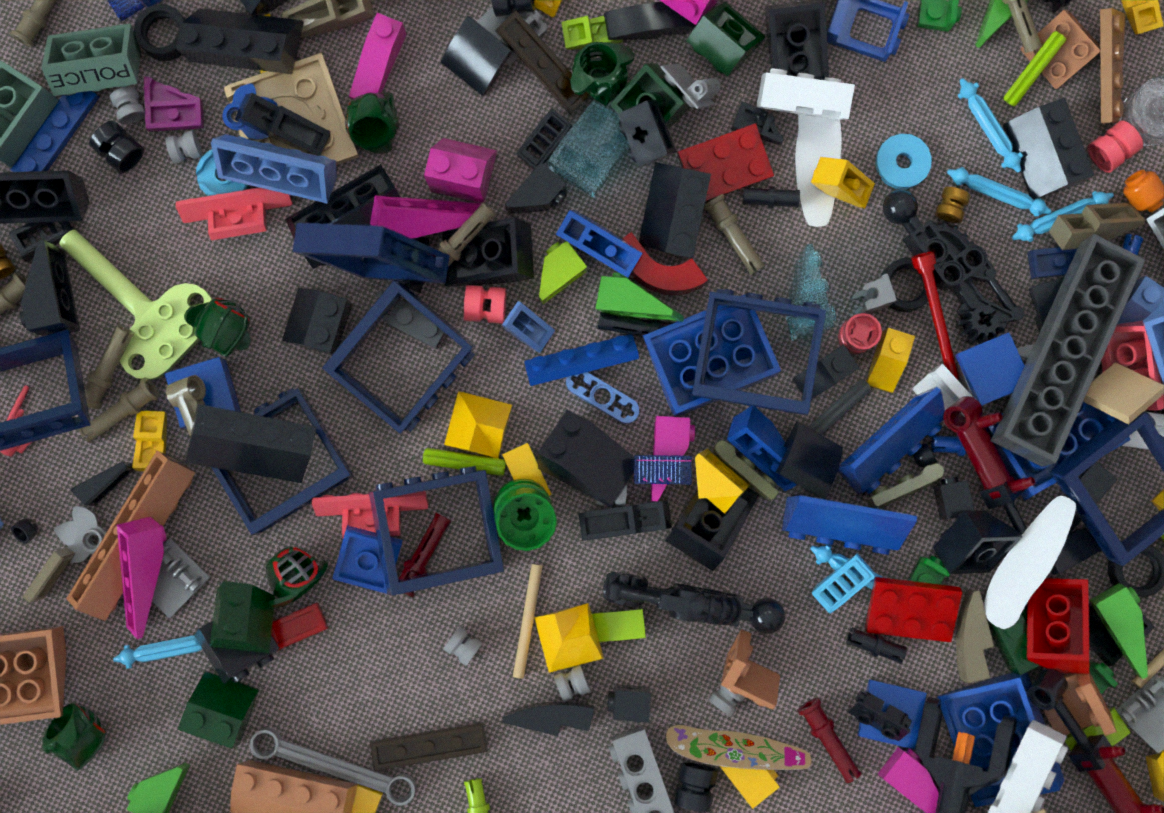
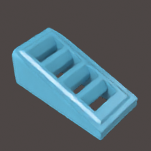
[812,553,877,614]

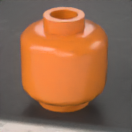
[1123,169,1164,212]

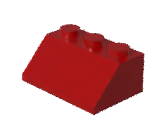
[1027,578,1089,674]

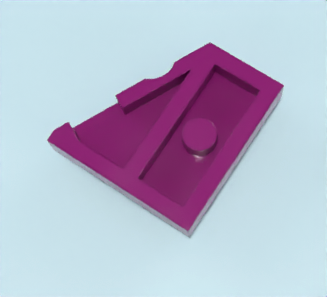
[144,76,204,132]

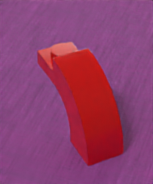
[622,232,708,295]

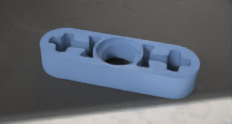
[566,372,639,424]

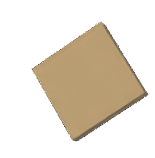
[1083,362,1164,424]

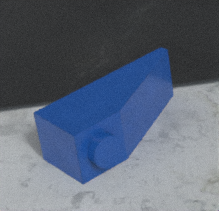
[556,210,643,278]
[727,406,796,492]

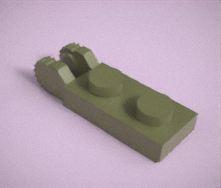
[713,440,779,501]
[867,463,945,509]

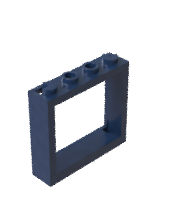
[292,223,450,283]
[322,281,476,434]
[692,289,826,416]
[0,330,91,451]
[211,388,354,535]
[1050,412,1164,566]
[369,466,504,596]

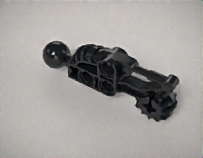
[882,190,1025,344]
[603,572,785,634]

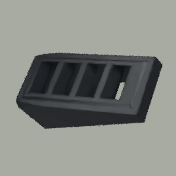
[516,108,573,169]
[9,222,73,262]
[71,461,134,506]

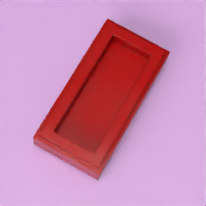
[271,602,329,651]

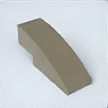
[282,0,375,38]
[1049,203,1146,250]
[956,589,994,683]

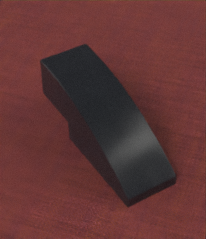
[604,1,696,40]
[235,93,330,156]
[578,500,672,541]
[502,701,594,736]

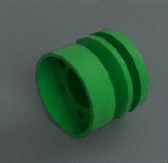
[493,479,557,551]

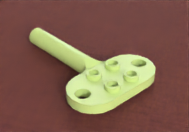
[59,230,212,380]

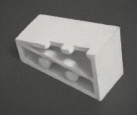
[756,69,855,120]
[988,720,1068,813]

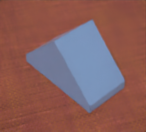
[502,301,555,353]

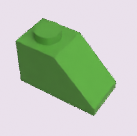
[127,763,190,813]

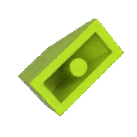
[539,241,587,305]

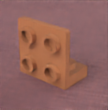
[1021,9,1100,89]
[721,629,780,710]
[1043,672,1117,736]

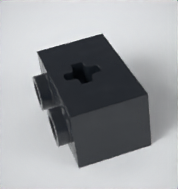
[618,100,677,167]
[607,684,651,723]

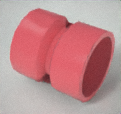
[1087,121,1144,173]
[464,285,507,324]
[838,313,882,354]

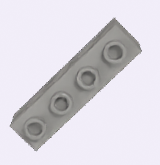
[608,726,674,813]

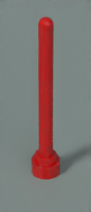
[911,251,959,380]

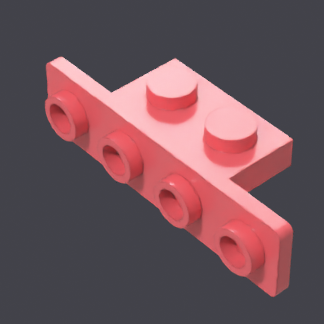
[176,188,292,240]
[312,491,428,538]

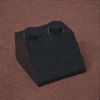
[282,288,352,356]
[933,510,1023,574]

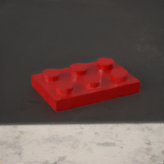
[677,123,774,201]
[865,577,962,643]

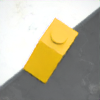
[811,157,875,209]
[866,328,915,393]
[720,766,779,809]

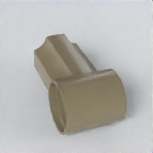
[166,375,206,436]

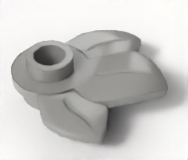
[54,506,107,563]

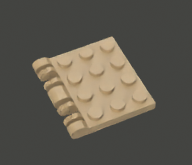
[224,53,359,188]

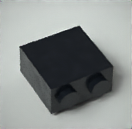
[194,621,279,684]

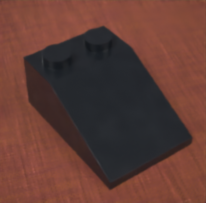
[765,0,829,80]
[442,217,534,287]
[20,239,80,336]
[537,410,639,508]
[665,487,759,571]

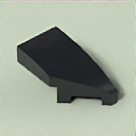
[731,101,784,145]

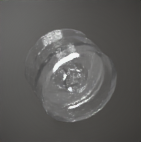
[1120,76,1164,146]

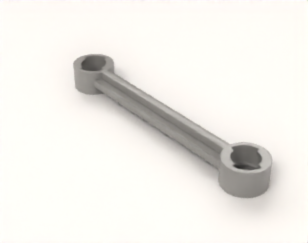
[250,728,417,806]

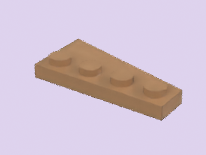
[1100,8,1126,124]

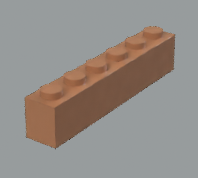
[66,450,195,621]

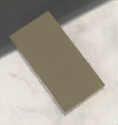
[23,547,74,603]

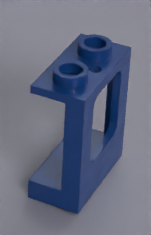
[827,0,909,62]

